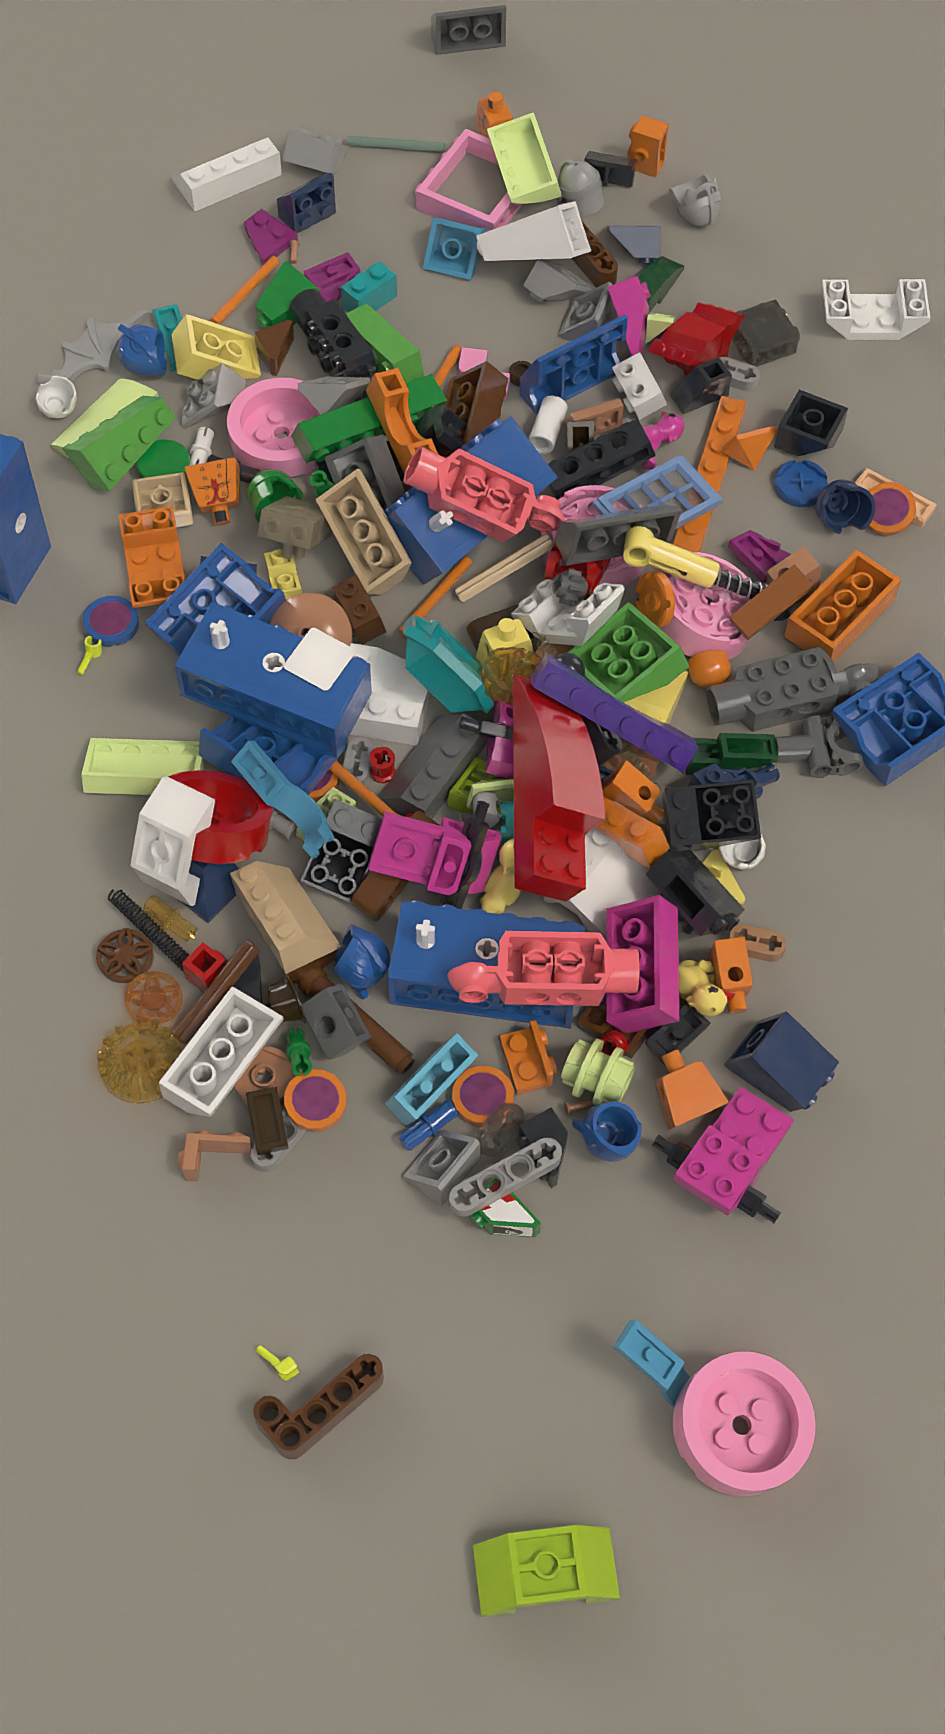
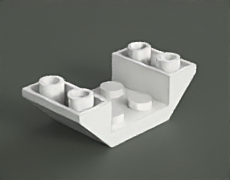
[822,279,930,340]
[511,579,625,646]
[130,776,215,906]

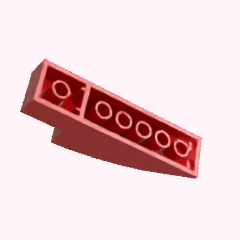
[513,674,605,902]

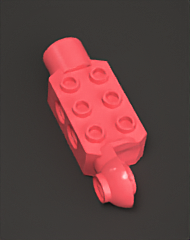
[404,446,565,542]
[447,931,639,1006]

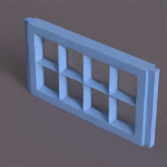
[592,455,723,530]

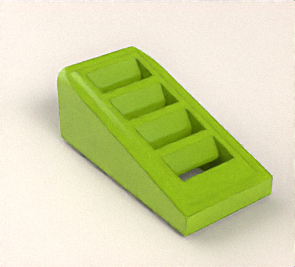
[447,757,497,814]

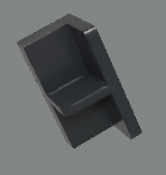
[584,151,637,187]

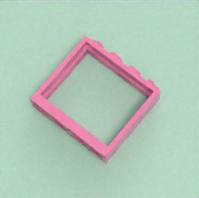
[414,129,523,232]

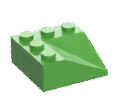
[568,602,690,703]

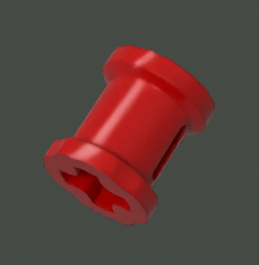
[369,746,396,784]

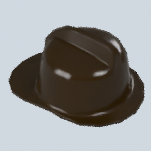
[265,973,306,1024]

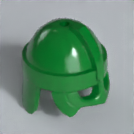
[247,469,303,523]

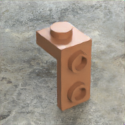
[178,1130,252,1181]

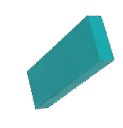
[152,304,182,372]

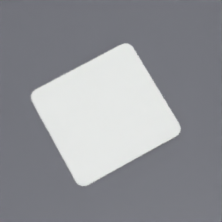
[284,628,355,691]

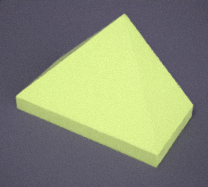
[645,313,677,345]
[466,778,514,809]

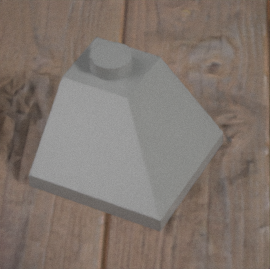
[523,259,595,302]

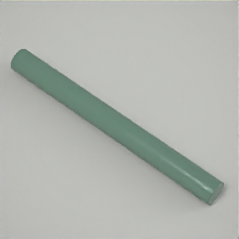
[347,136,445,153]

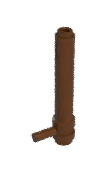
[282,949,415,1074]

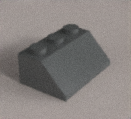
[431,5,507,55]
[324,435,405,510]

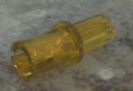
[144,896,197,942]

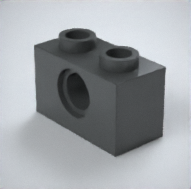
[302,984,372,1060]

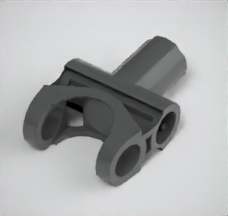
[775,715,864,778]

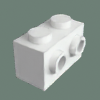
[612,352,667,420]

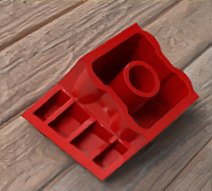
[648,302,745,376]

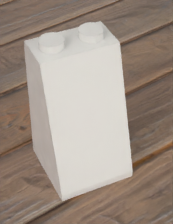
[476,201,591,261]

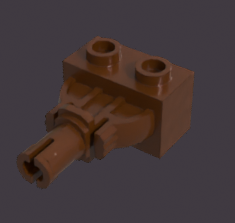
[302,574,387,645]

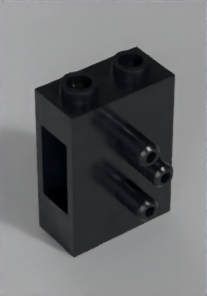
[645,849,745,936]

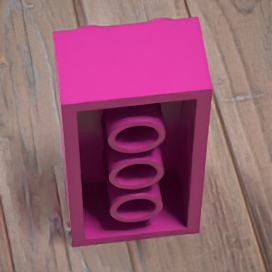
[607,895,679,1033]

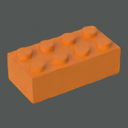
[784,549,901,663]

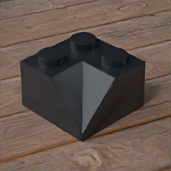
[774,389,848,456]

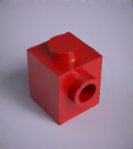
[182,942,227,993]

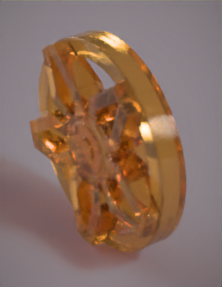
[125,971,183,1026]

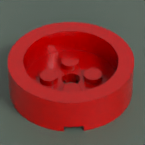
[154,770,273,864]

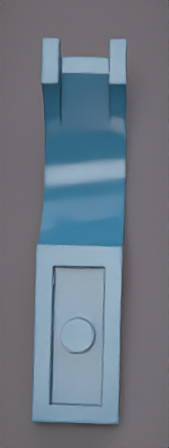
[231,741,334,858]
[612,1320,740,1418]

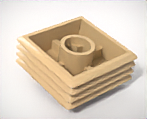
[132,472,193,527]

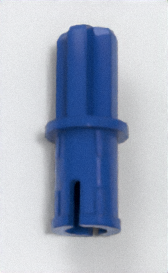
[399,1100,458,1151]

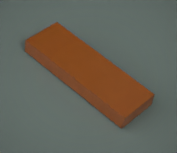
[729,564,813,640]

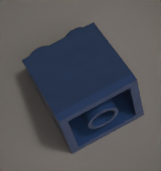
[724,1011,840,1112]

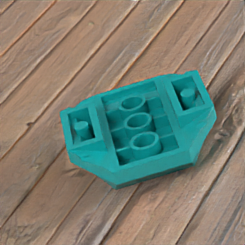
[403,615,494,713]

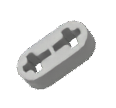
[720,357,760,391]
[342,737,373,791]

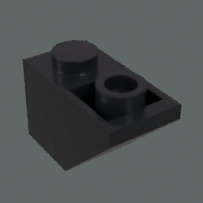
[671,357,732,414]
[517,1107,568,1188]

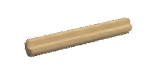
[455,534,554,602]

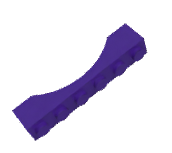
[531,654,699,772]

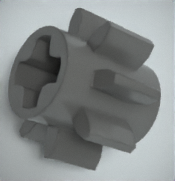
[553,569,588,606]

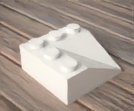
[350,643,430,746]

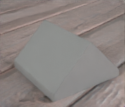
[558,282,612,341]
[297,376,370,414]
[402,1130,480,1207]

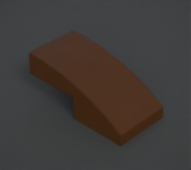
[577,1002,647,1059]

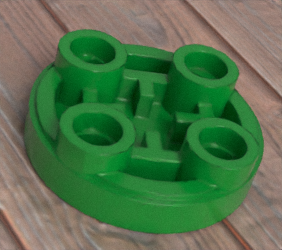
[136,439,190,478]

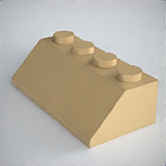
[315,469,412,595]
[230,861,341,974]

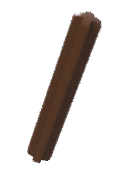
[173,940,259,1044]

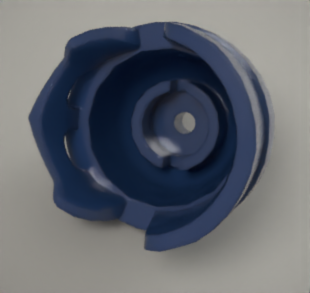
[815,479,875,534]

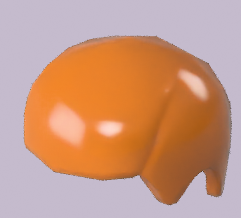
[688,650,731,688]

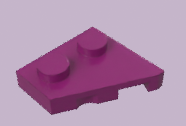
[244,209,298,266]
[304,252,360,302]
[728,530,791,583]

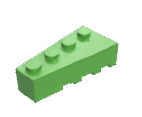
[346,303,424,383]
[62,395,176,491]

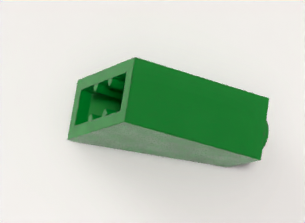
[256,261,320,330]

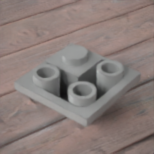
[181,363,246,429]

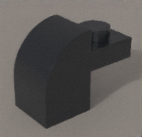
[415,405,467,452]

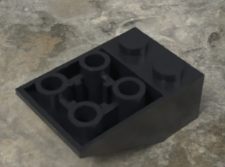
[662,780,761,853]
[300,798,382,903]

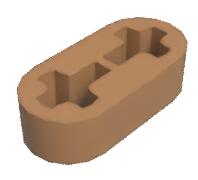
[729,924,786,962]

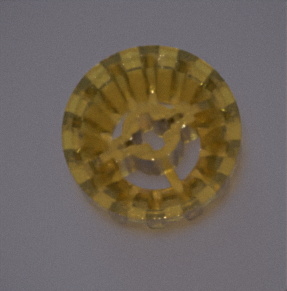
[480,647,543,705]
[97,1018,182,1104]

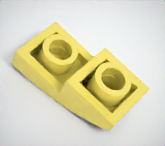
[264,549,302,600]

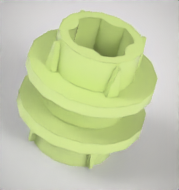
[561,1038,635,1105]

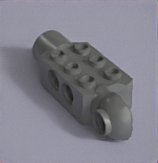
[706,647,878,732]

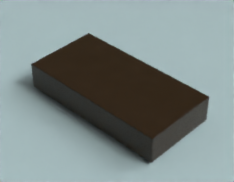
[246,1086,289,1155]

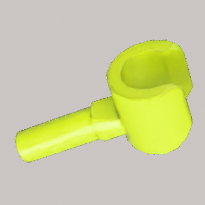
[77,636,102,675]
[256,1345,299,1381]

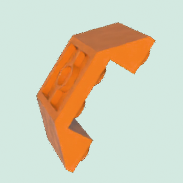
[118,506,185,608]

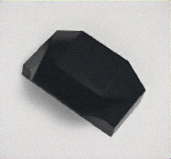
[644,1003,711,1065]

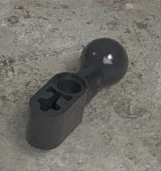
[554,653,622,766]

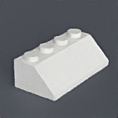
[172,137,282,211]
[159,986,283,1117]

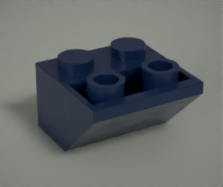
[277,173,336,234]

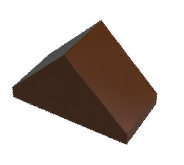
[255,320,295,376]

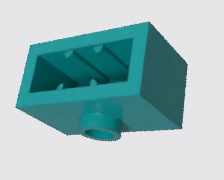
[341,261,397,313]

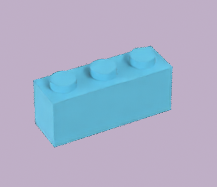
[384,1033,479,1126]

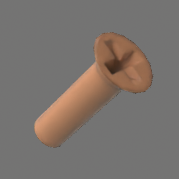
[289,240,300,264]
[564,1100,593,1116]

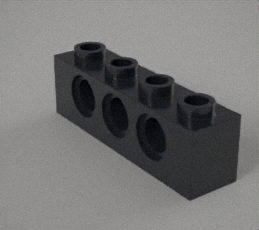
[548,418,656,500]

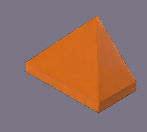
[722,425,777,471]

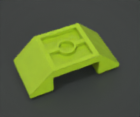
[473,1525,620,1618]

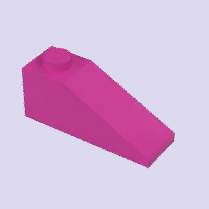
[608,275,651,357]

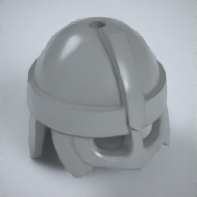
[557,159,605,217]
[669,174,722,226]

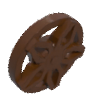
[96,928,154,983]

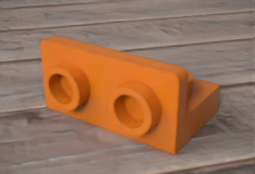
[499,1020,557,1095]

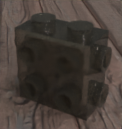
[731,299,800,367]

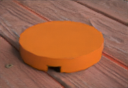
[635,571,675,628]

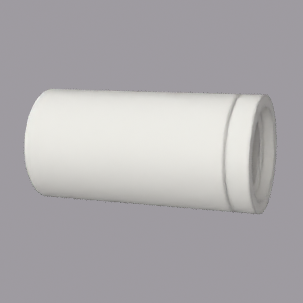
[529,396,568,454]

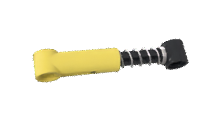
[623,526,793,621]

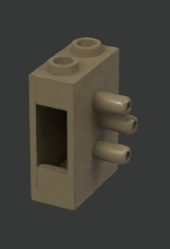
[257,496,333,559]

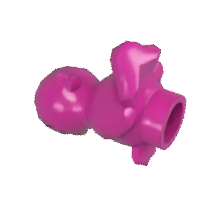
[631,411,684,470]

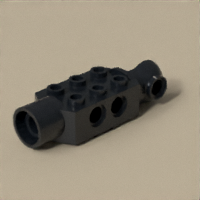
[289,289,377,402]

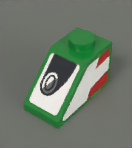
[468,1178,541,1237]

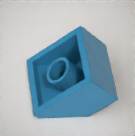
[423,217,488,280]

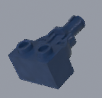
[688,763,780,799]

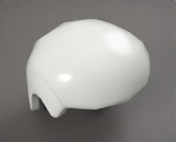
[35,376,77,418]
[719,835,766,870]

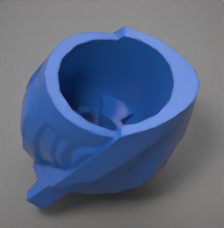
[118,324,167,377]
[332,924,390,999]
[572,1102,642,1162]

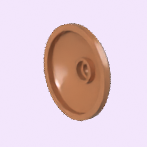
[270,593,352,646]

